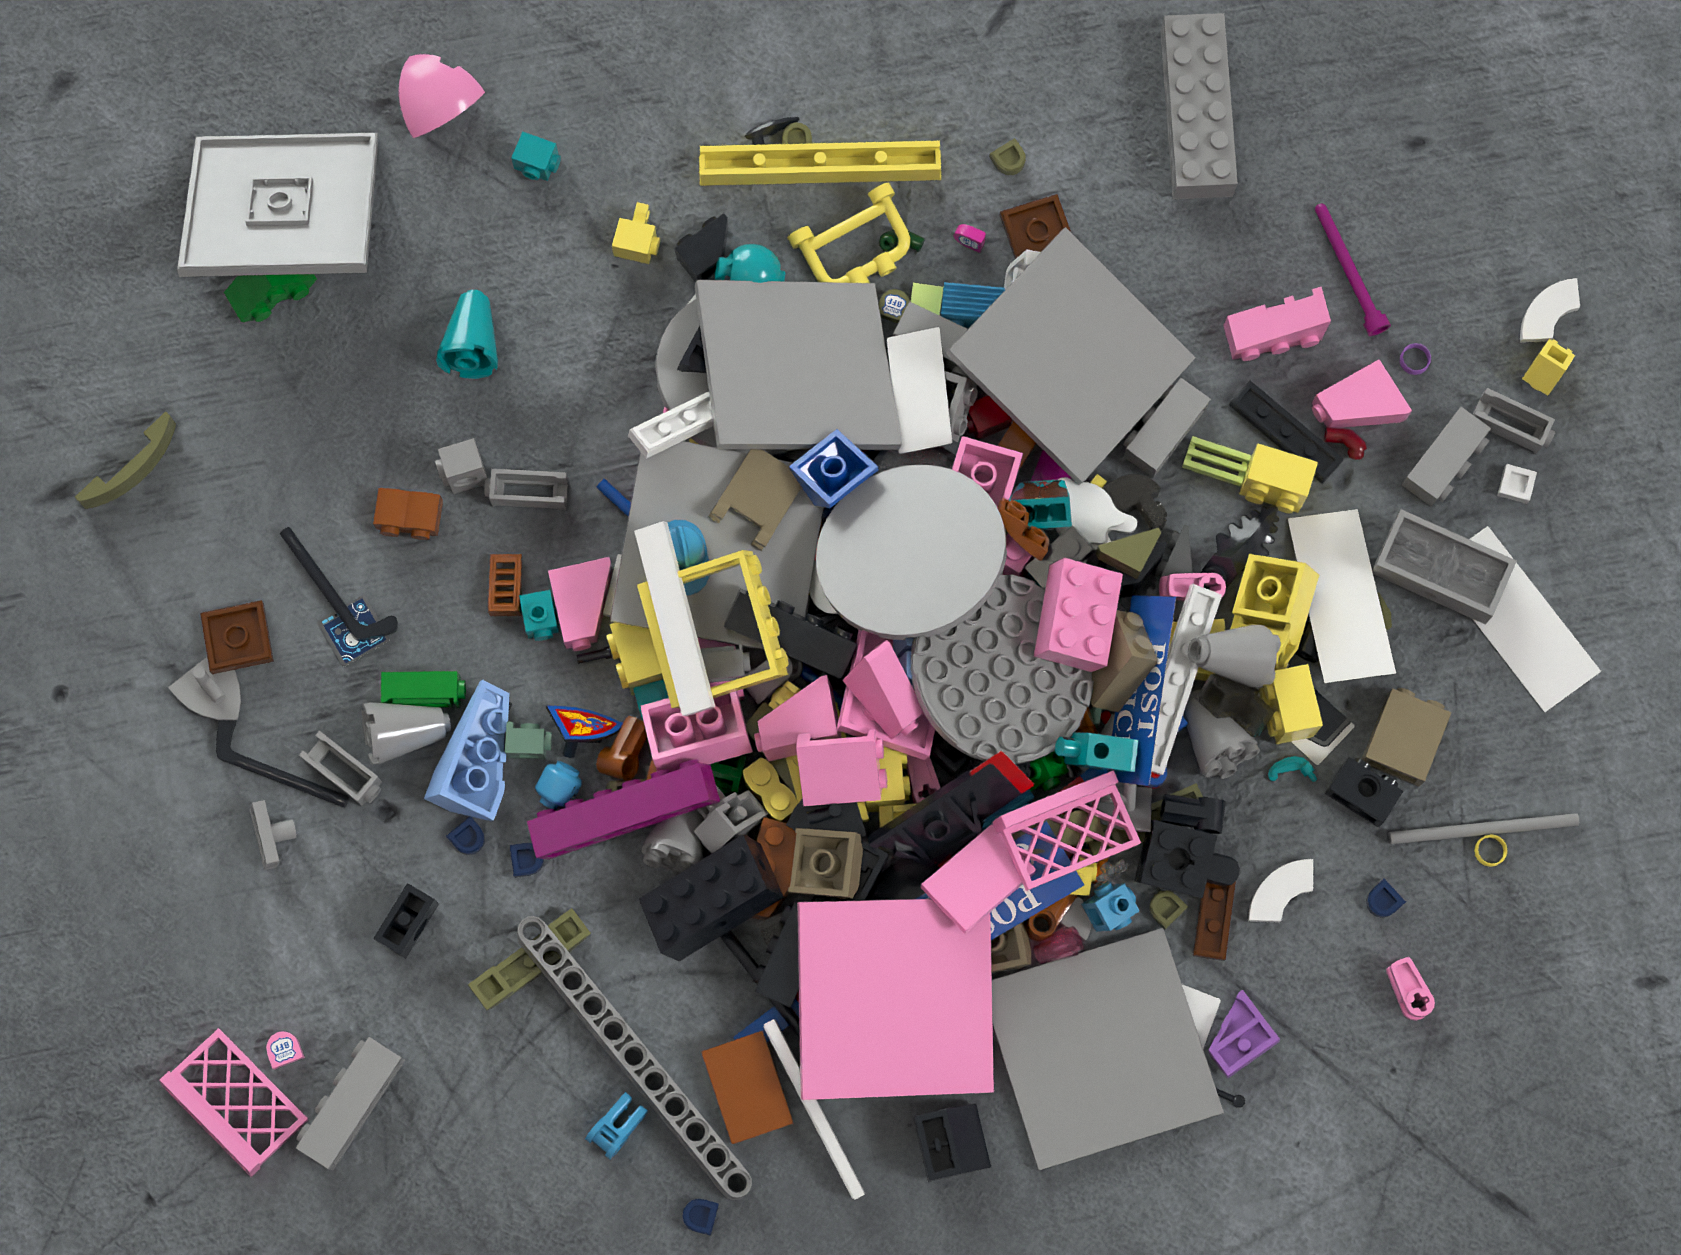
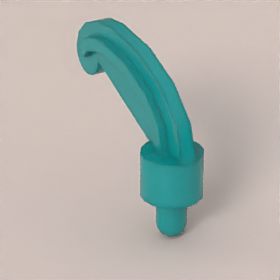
[1268,756,1317,782]

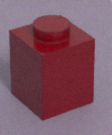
[966,395,1012,440]

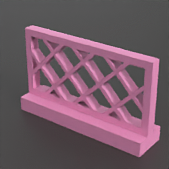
[992,770,1141,891]
[160,1028,308,1177]

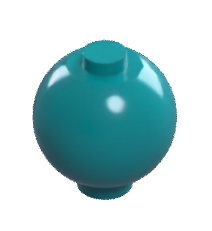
[715,244,785,283]

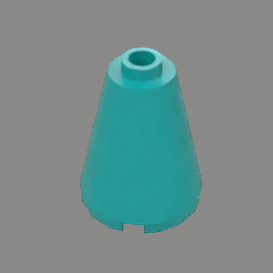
[436,290,498,379]

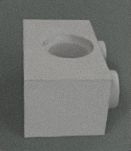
[435,438,488,494]

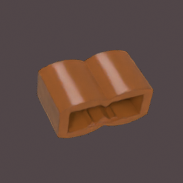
[373,488,443,540]

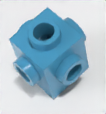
[1081,882,1140,932]

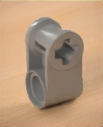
[745,655,803,706]

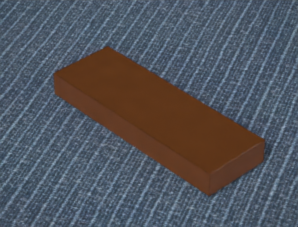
[1193,881,1236,961]

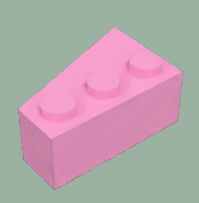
[1224,287,1331,361]

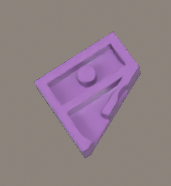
[1208,990,1280,1079]

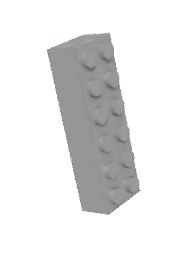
[1160,13,1238,199]

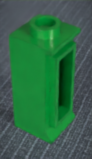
[381,671,466,708]

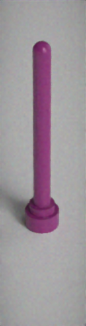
[1315,203,1391,337]

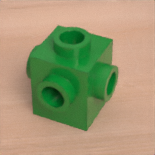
[1028,751,1069,792]

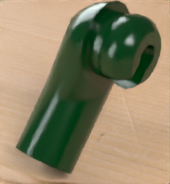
[879,229,925,252]

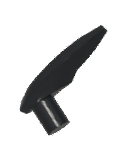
[744,117,800,145]

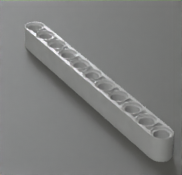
[517,916,752,1201]

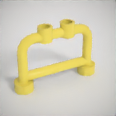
[787,182,910,283]

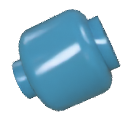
[535,761,582,810]

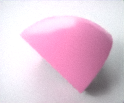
[399,54,485,138]

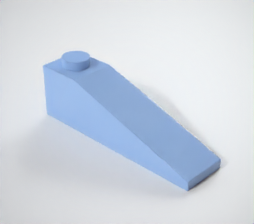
[424,680,509,821]

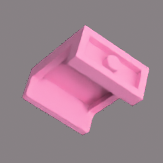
[796,729,887,806]

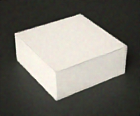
[1497,464,1537,504]

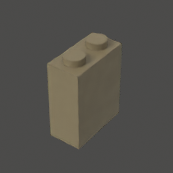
[1090,610,1158,712]
[1362,688,1452,787]

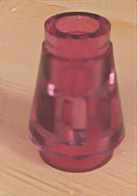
[1034,926,1084,964]

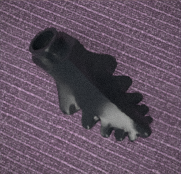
[1201,505,1280,590]

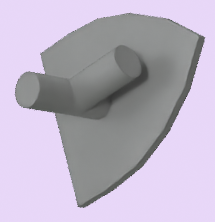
[168,657,241,720]
[1080,783,1152,832]

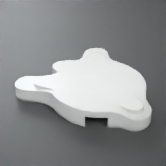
[1055,477,1137,563]

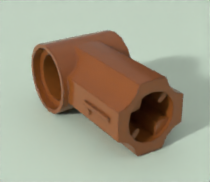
[596,716,647,781]
[1026,894,1078,942]

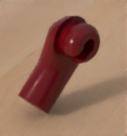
[1324,427,1367,460]

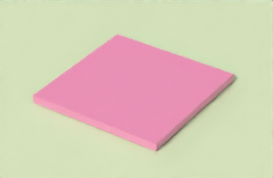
[797,899,994,1100]

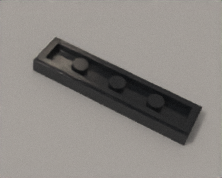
[1229,380,1344,484]

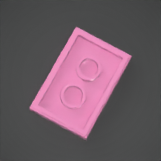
[921,824,1036,934]

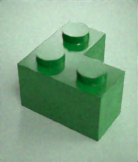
[224,274,317,322]

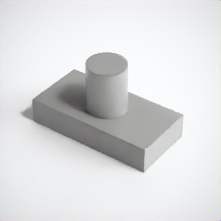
[250,800,296,870]

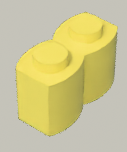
[743,757,798,823]

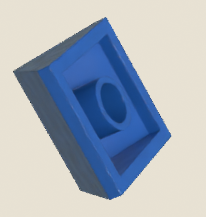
[789,429,879,508]

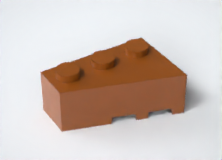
[751,817,797,922]

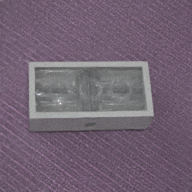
[1372,509,1517,625]

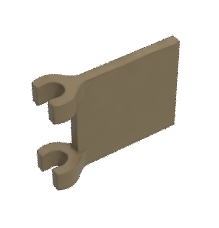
[708,449,802,551]

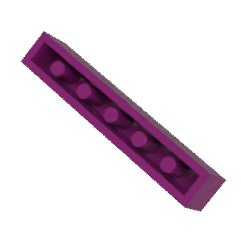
[527,760,720,860]

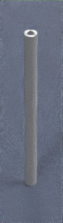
[1388,813,1579,844]

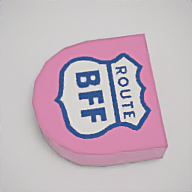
[266,1031,305,1069]

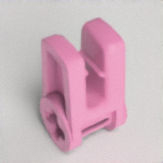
[1159,573,1226,601]
[907,754,941,804]
[1386,957,1435,1021]

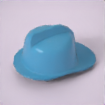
[668,520,710,595]

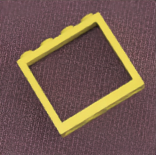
[637,550,789,708]

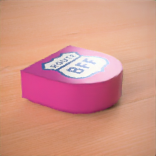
[953,224,986,253]

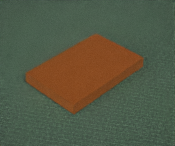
[701,1031,793,1144]

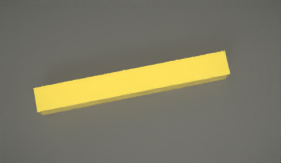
[699,141,941,186]

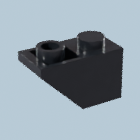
[675,213,729,283]

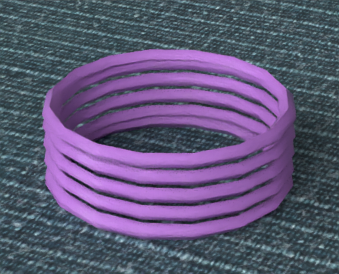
[1400,343,1431,375]

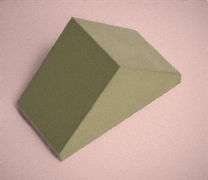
[1096,528,1161,579]

